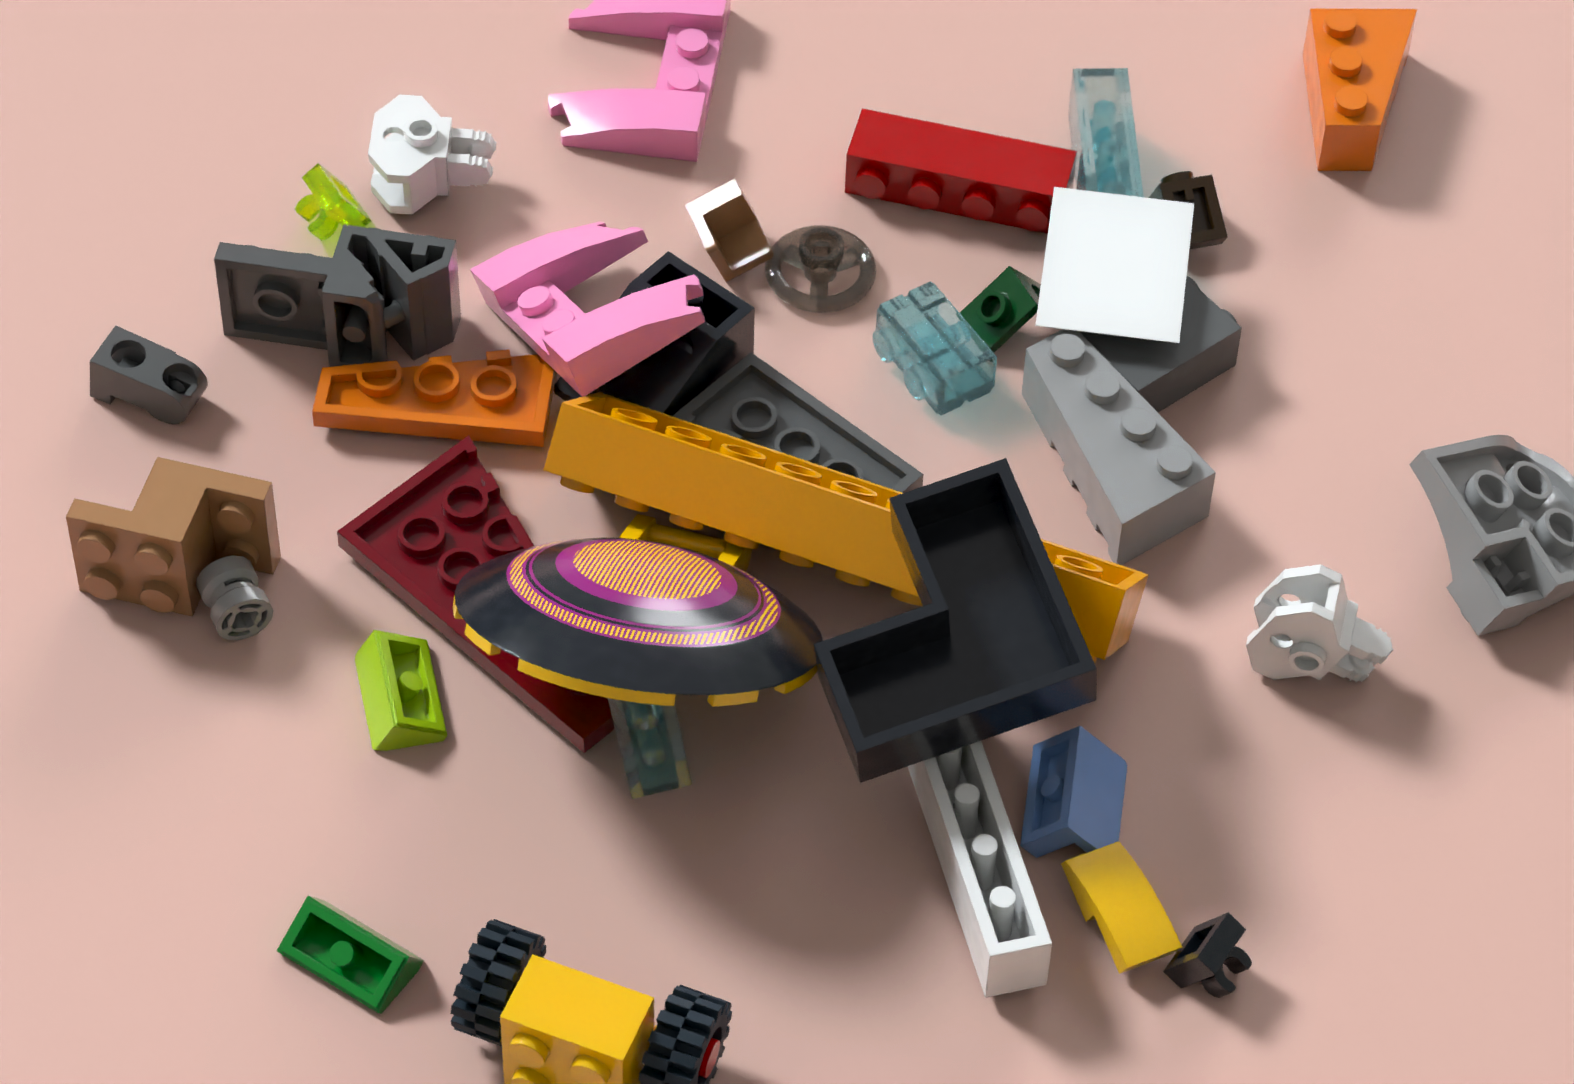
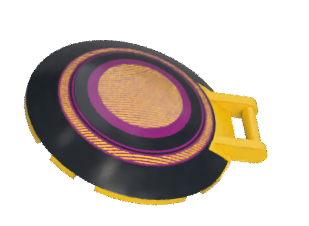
[453,514,823,707]

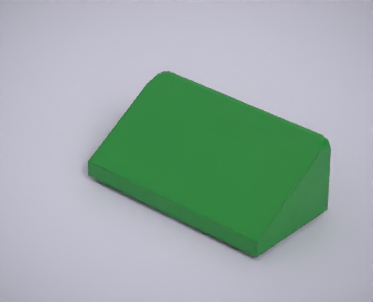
[277,895,424,1014]

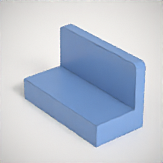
[1020,726,1127,858]

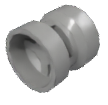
[196,555,273,640]

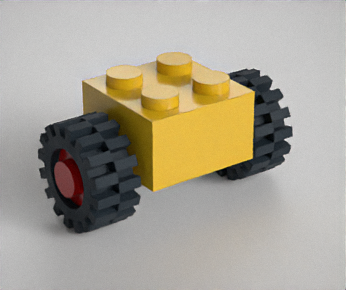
[451,919,732,1084]

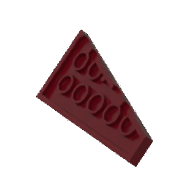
[337,435,628,753]

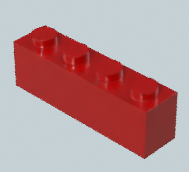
[845,108,1077,234]

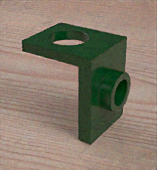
[956,266,1041,358]

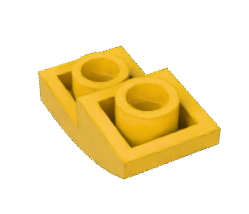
[1061,841,1182,974]

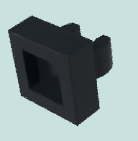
[1163,912,1252,998]

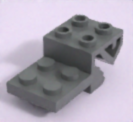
[214,224,461,367]

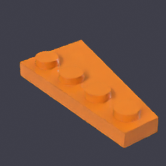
[312,349,557,447]

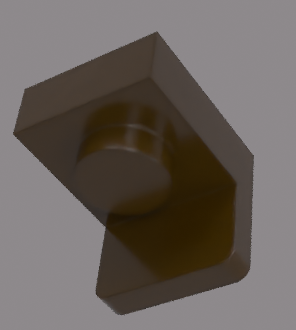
[1149,171,1228,250]

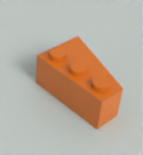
[1302,8,1417,171]

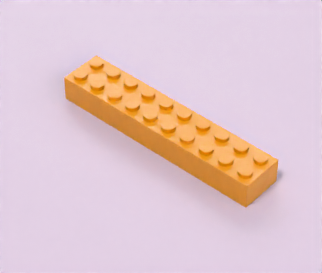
[543,392,1149,663]

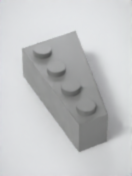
[1022,329,1216,565]

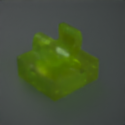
[295,163,371,241]

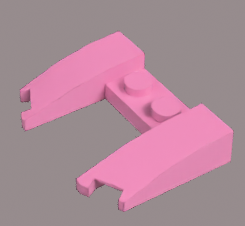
[548,0,731,162]
[470,222,705,397]

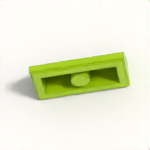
[355,630,447,751]

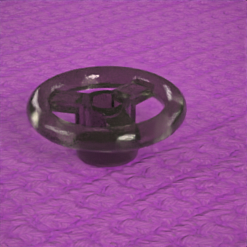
[765,225,876,313]

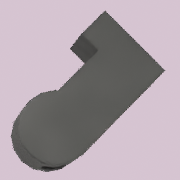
[90,325,208,424]

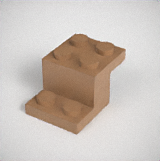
[66,457,281,617]

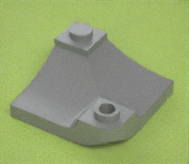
[1409,435,1574,636]

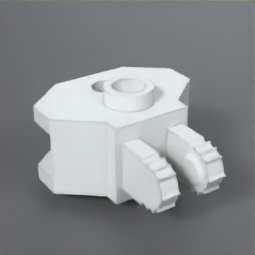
[368,95,497,214]
[1246,564,1394,683]

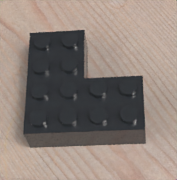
[814,458,1097,783]

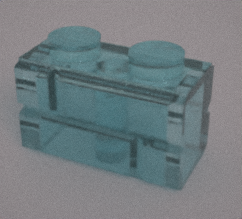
[872,281,997,416]

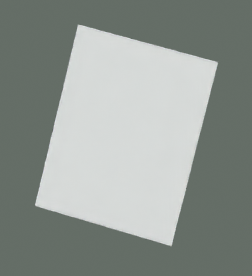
[1035,187,1194,343]

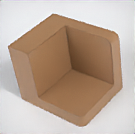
[686,179,774,282]

